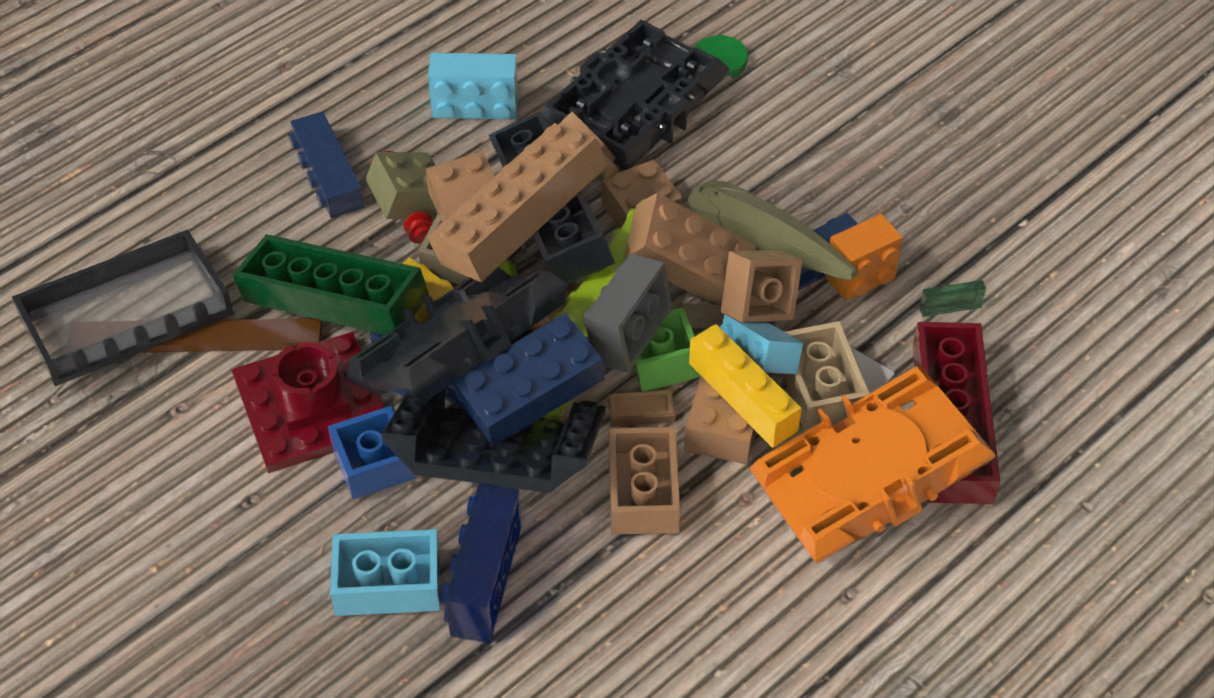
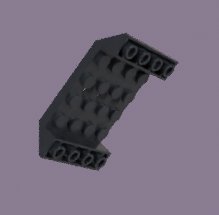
[382,388,606,493]

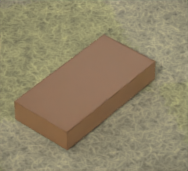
[608,390,675,426]

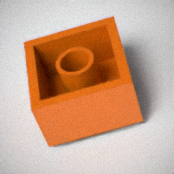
[825,214,903,301]

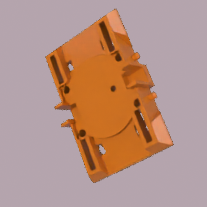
[750,366,996,564]

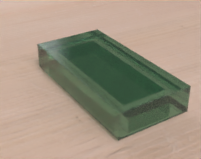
[919,280,986,317]

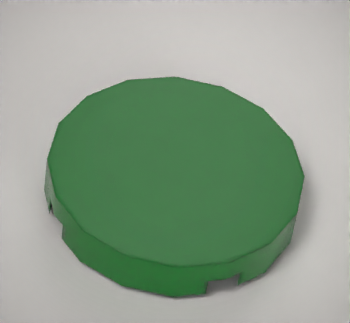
[695,35,748,78]

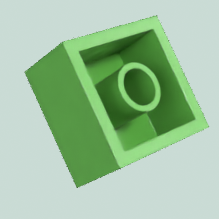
[633,307,701,391]

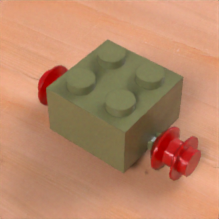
[366,150,438,243]

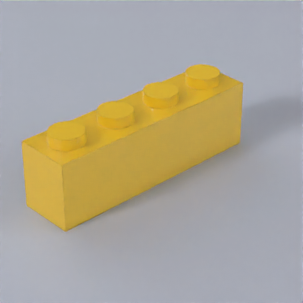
[689,324,802,448]

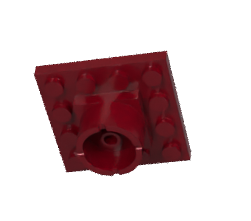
[231,332,385,473]

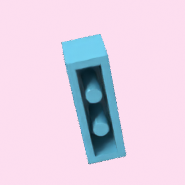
[720,314,803,374]

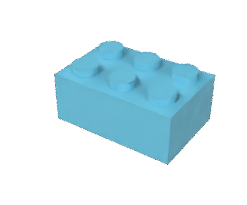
[428,53,518,119]
[330,529,440,616]

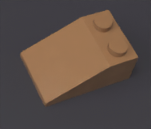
[425,151,495,222]

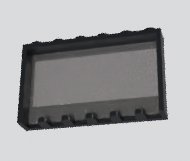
[12,229,234,387]

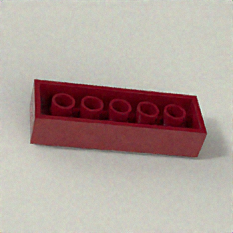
[913,322,1000,504]

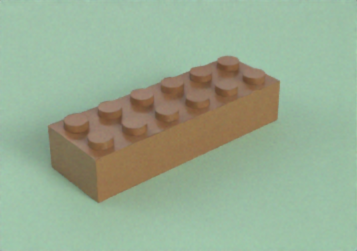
[427,123,608,282]

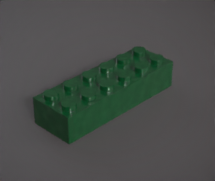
[232,234,429,335]

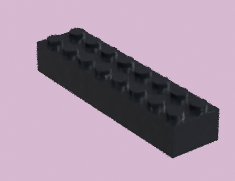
[488,111,615,285]

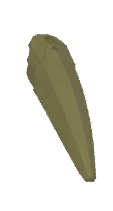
[688,181,858,280]

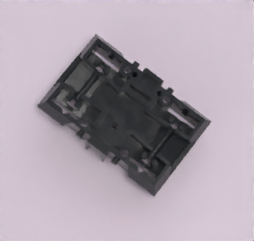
[541,19,730,172]
[347,267,568,403]

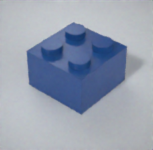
[328,406,416,500]

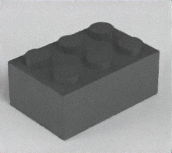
[584,254,672,373]

